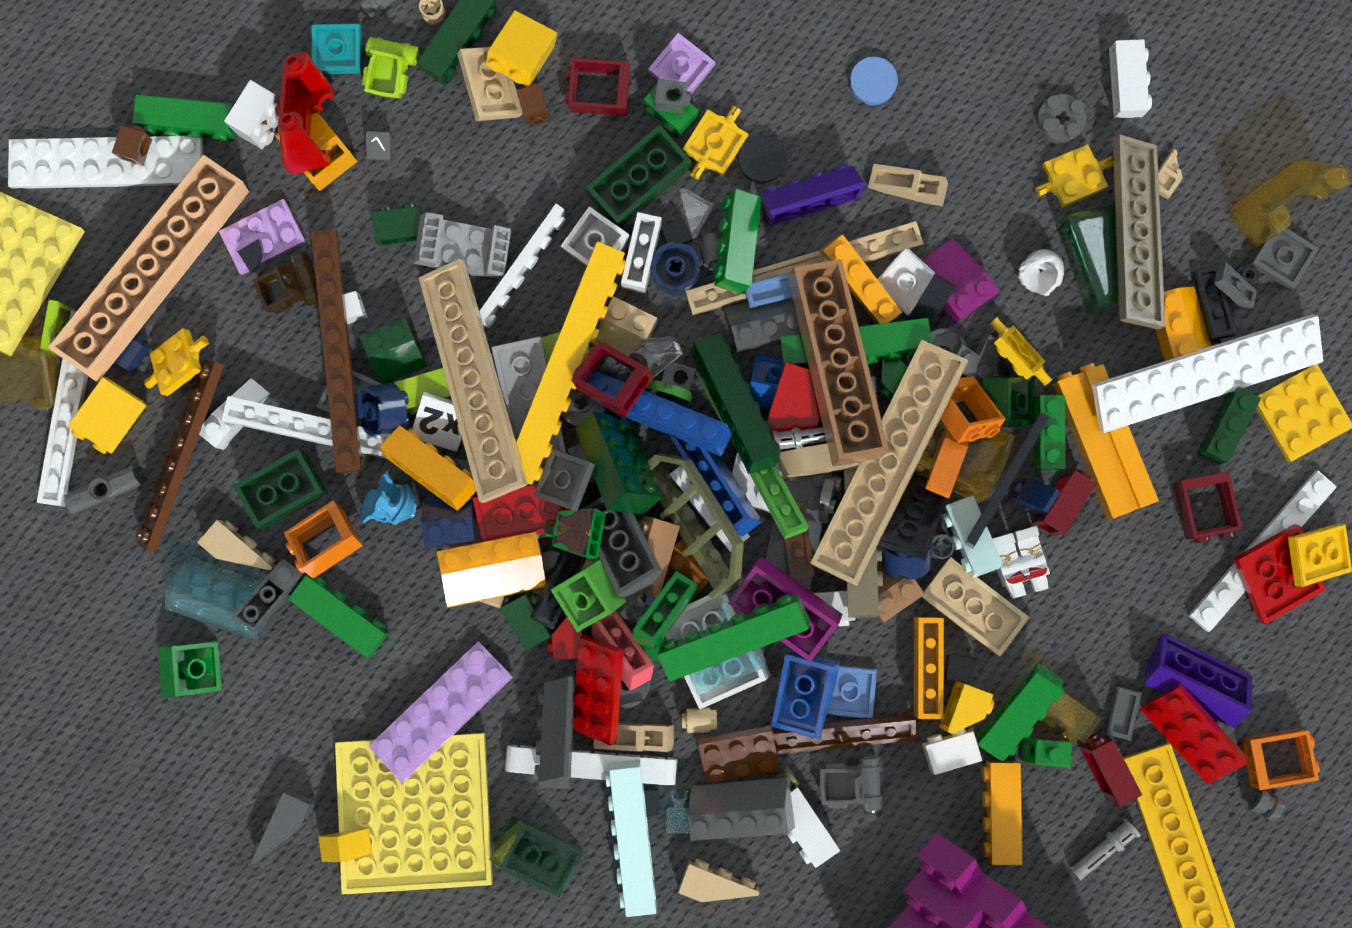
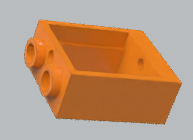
[940,376,1005,443]
[284,500,363,578]
[1241,728,1320,790]

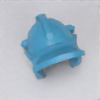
[360,471,417,525]

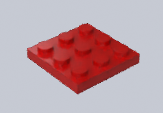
[1233,524,1326,624]

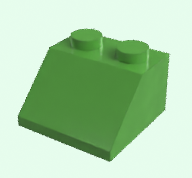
[551,559,627,632]

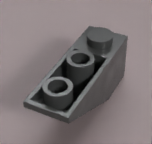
[233,559,303,632]
[251,789,316,864]

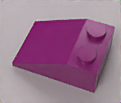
[922,238,1000,324]

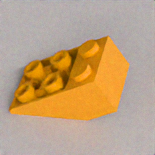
[275,112,357,191]

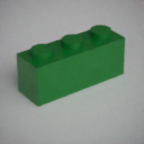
[1034,395,1065,471]
[633,571,697,653]

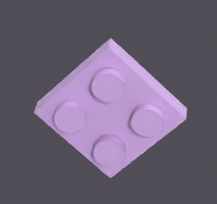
[648,33,715,94]

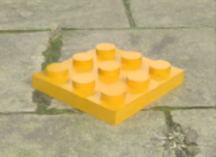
[1257,364,1352,462]

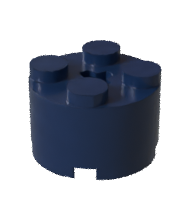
[651,242,700,296]
[356,383,409,436]
[882,543,932,580]

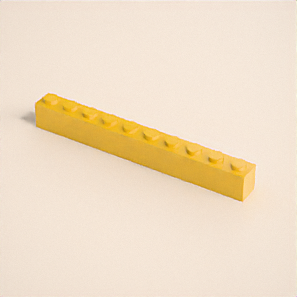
[516,242,627,485]

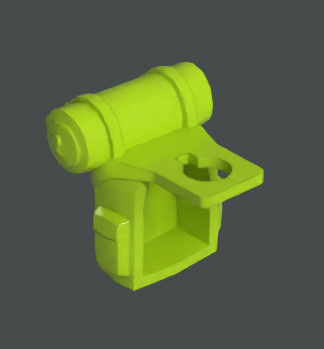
[362,37,420,98]

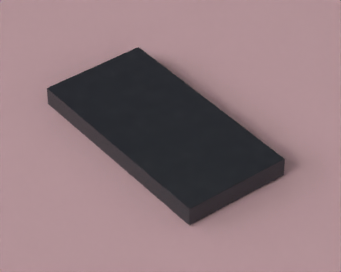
[877,471,947,561]

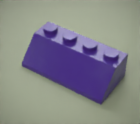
[760,165,865,227]
[1144,633,1252,728]

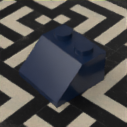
[421,496,478,549]

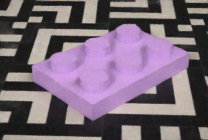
[219,199,306,275]

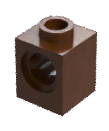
[516,84,549,125]
[111,125,153,166]

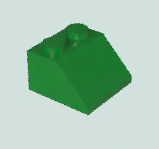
[158,641,222,697]

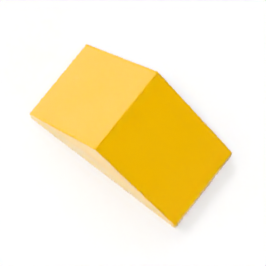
[318,828,372,862]

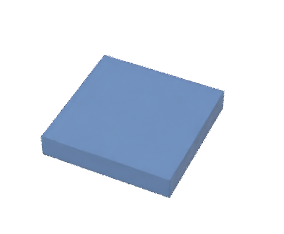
[827,666,877,719]

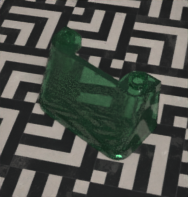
[1056,205,1119,315]

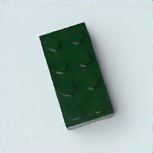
[586,124,691,228]
[575,411,662,515]

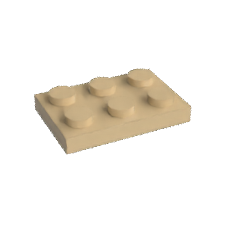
[457,47,523,121]

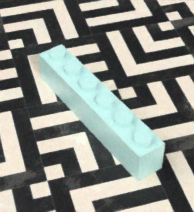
[605,760,657,917]

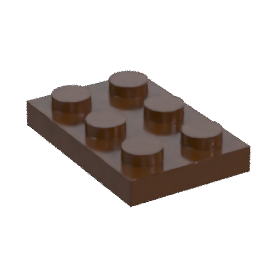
[697,725,780,784]

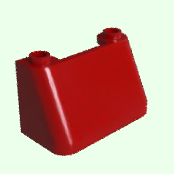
[278,52,335,174]

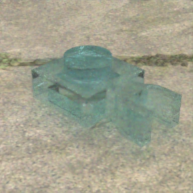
[666,790,690,834]

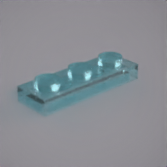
[689,648,767,693]

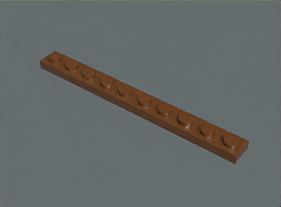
[311,228,363,474]

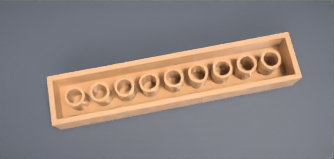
[48,155,249,383]

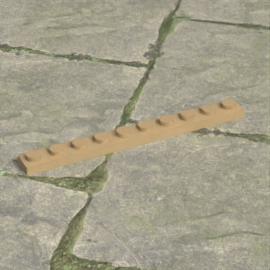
[686,221,924,316]

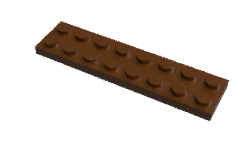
[135,360,224,553]

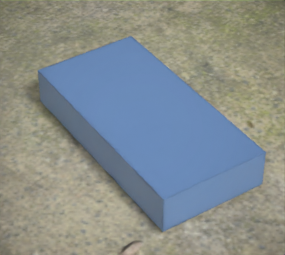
[745,273,793,309]

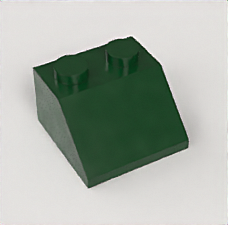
[359,318,428,384]
[982,375,1035,428]

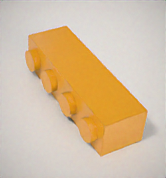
[819,235,902,325]
[380,425,476,511]
[914,617,944,719]
[982,760,1022,865]

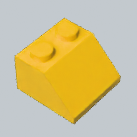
[939,681,994,734]

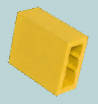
[486,11,557,87]
[68,376,147,454]

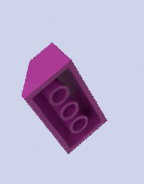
[728,557,843,662]

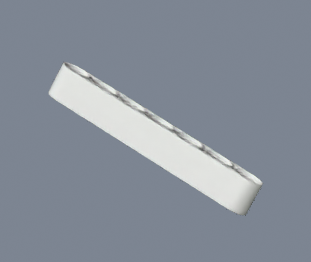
[505,745,677,785]

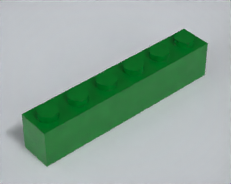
[780,318,932,368]
[657,594,810,682]

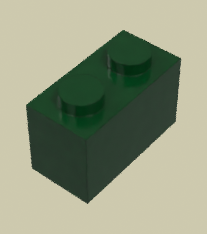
[371,204,424,246]
[500,591,555,651]

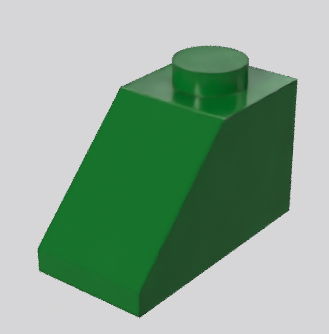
[879,358,908,401]

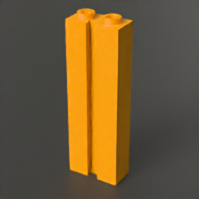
[1052,363,1159,520]

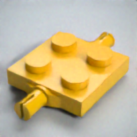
[682,106,749,180]
[1035,145,1114,208]
[989,317,1053,386]
[144,328,209,396]

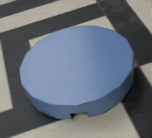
[849,57,898,105]

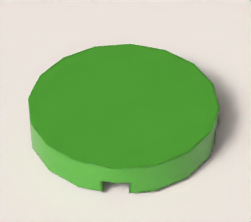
[645,380,693,404]

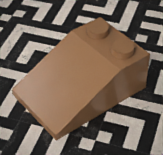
[634,514,680,598]

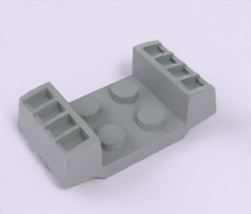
[413,213,511,280]

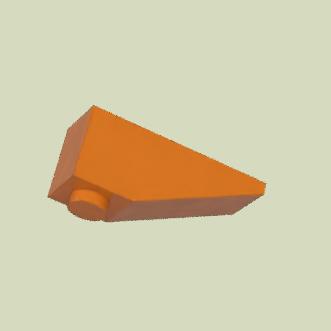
[925,428,969,498]

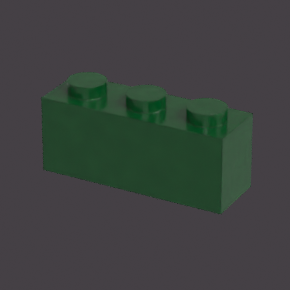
[1197,386,1261,465]

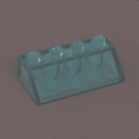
[165,556,271,641]

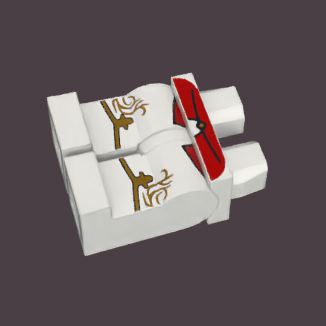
[993,526,1050,599]

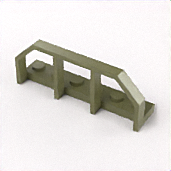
[648,453,744,599]

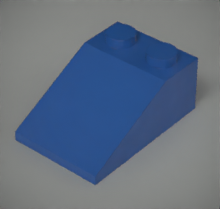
[771,650,840,740]

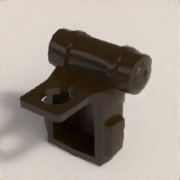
[253,252,318,314]

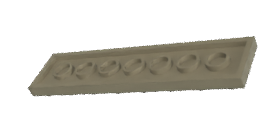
[1113,134,1165,329]

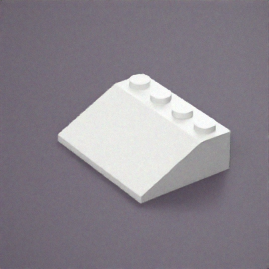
[666,592,770,710]

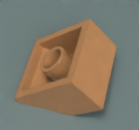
[877,561,925,622]

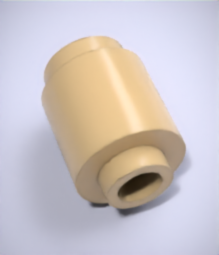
[682,707,717,733]

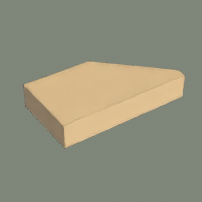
[1158,149,1182,199]

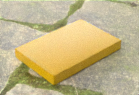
[1288,523,1352,587]

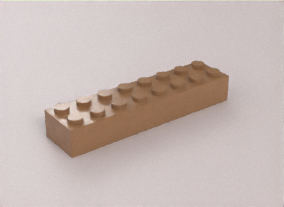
[788,259,889,467]

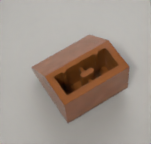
[663,538,709,599]

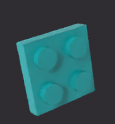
[312,24,362,74]

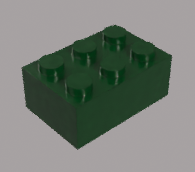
[233,449,328,530]

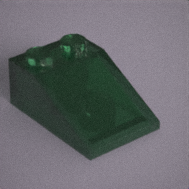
[489,814,583,897]

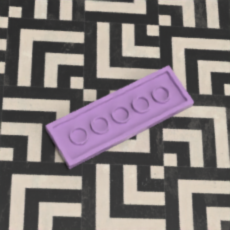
[368,641,513,783]

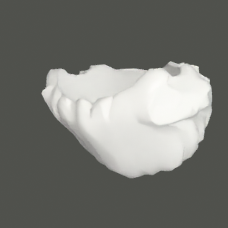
[1017,249,1064,296]

